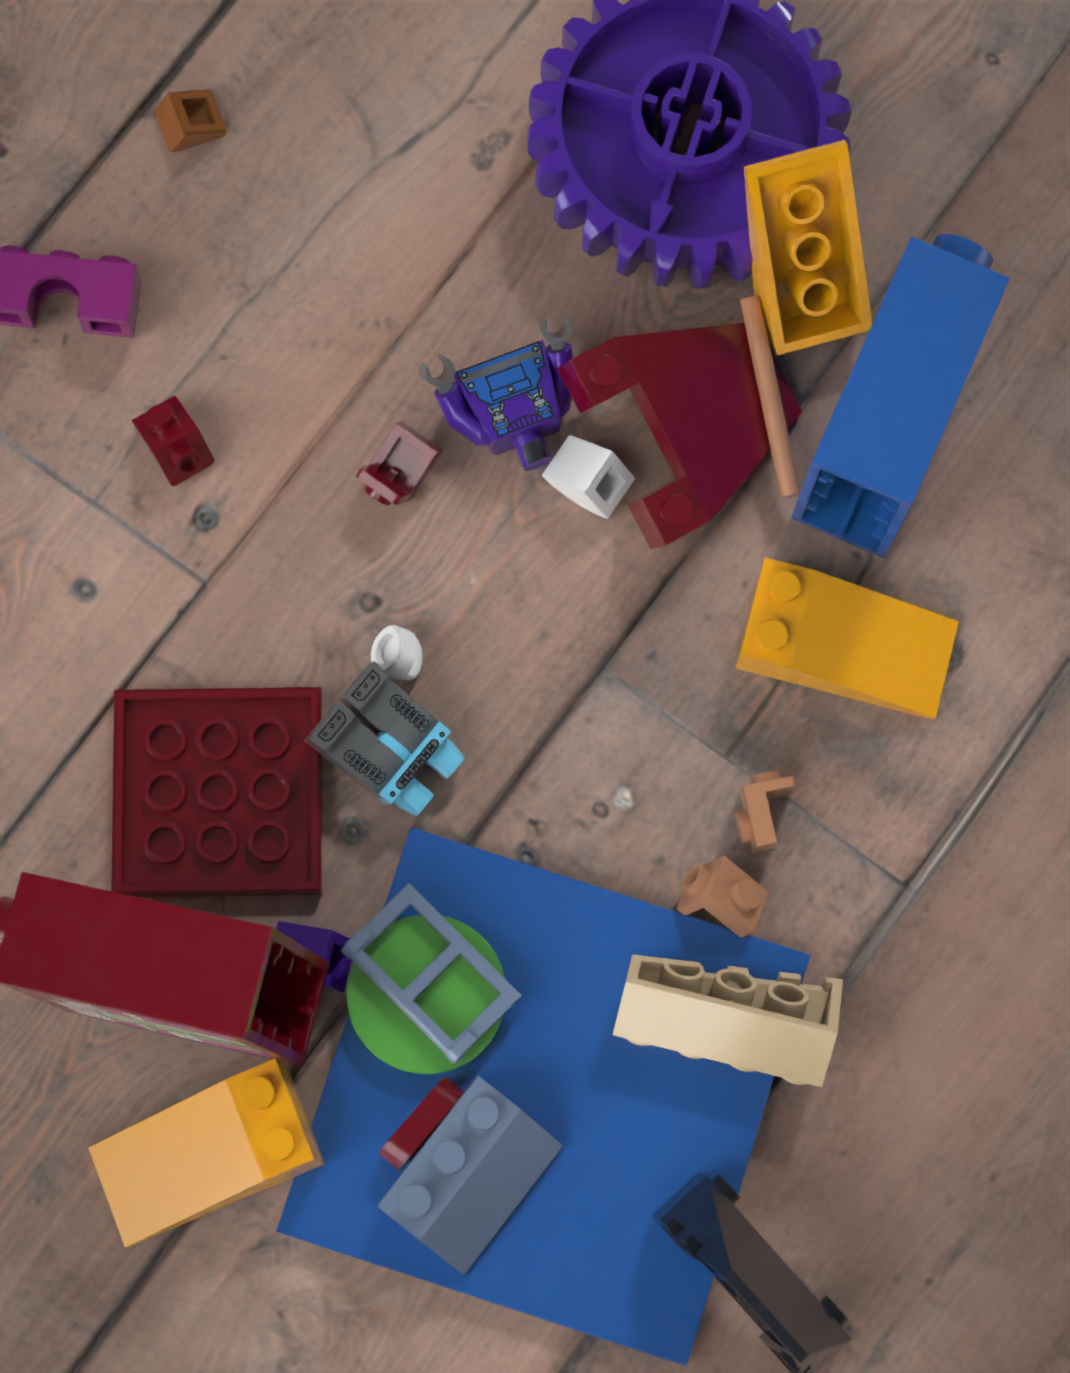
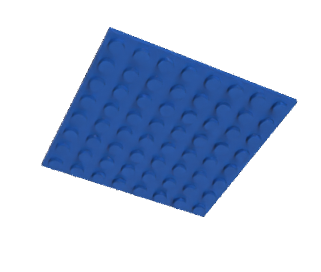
[276,827,811,1366]

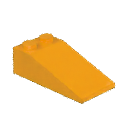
[744,140,873,356]
[735,557,959,720]
[88,1058,325,1248]

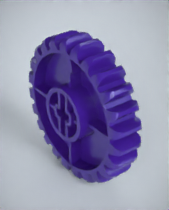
[527,0,852,289]

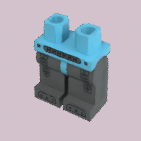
[304,661,465,816]

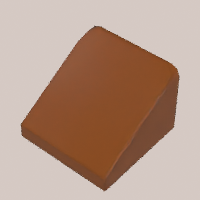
[155,89,227,152]

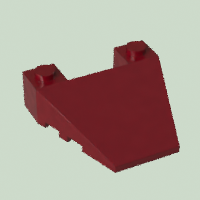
[557,323,802,549]

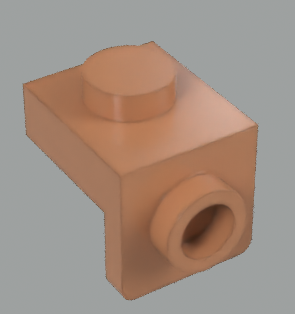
[735,771,796,855]
[676,855,768,938]

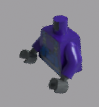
[419,312,573,471]

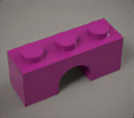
[0,245,142,338]

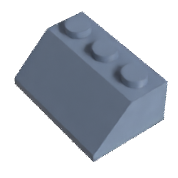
[377,1076,563,1275]

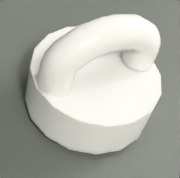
[371,625,423,681]

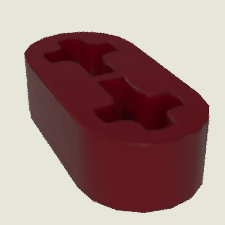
[379,1076,465,1172]

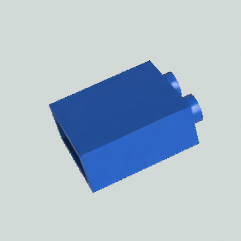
[791,234,1010,558]

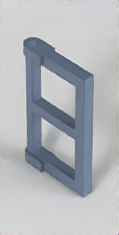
[341,883,522,1064]

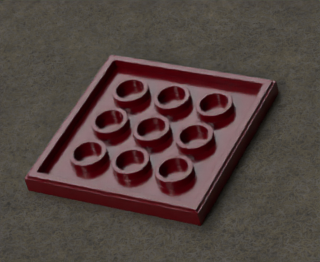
[111,687,322,897]

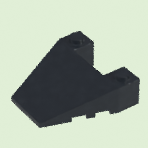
[651,1172,852,1373]

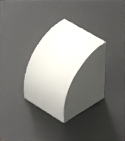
[542,435,635,519]

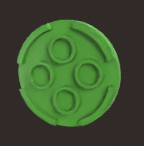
[347,915,505,1075]

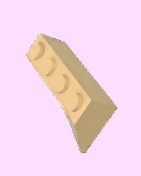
[613,955,843,1087]

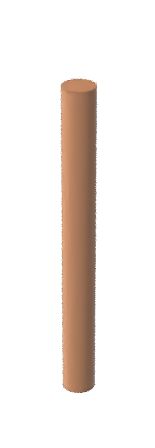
[740,296,800,499]

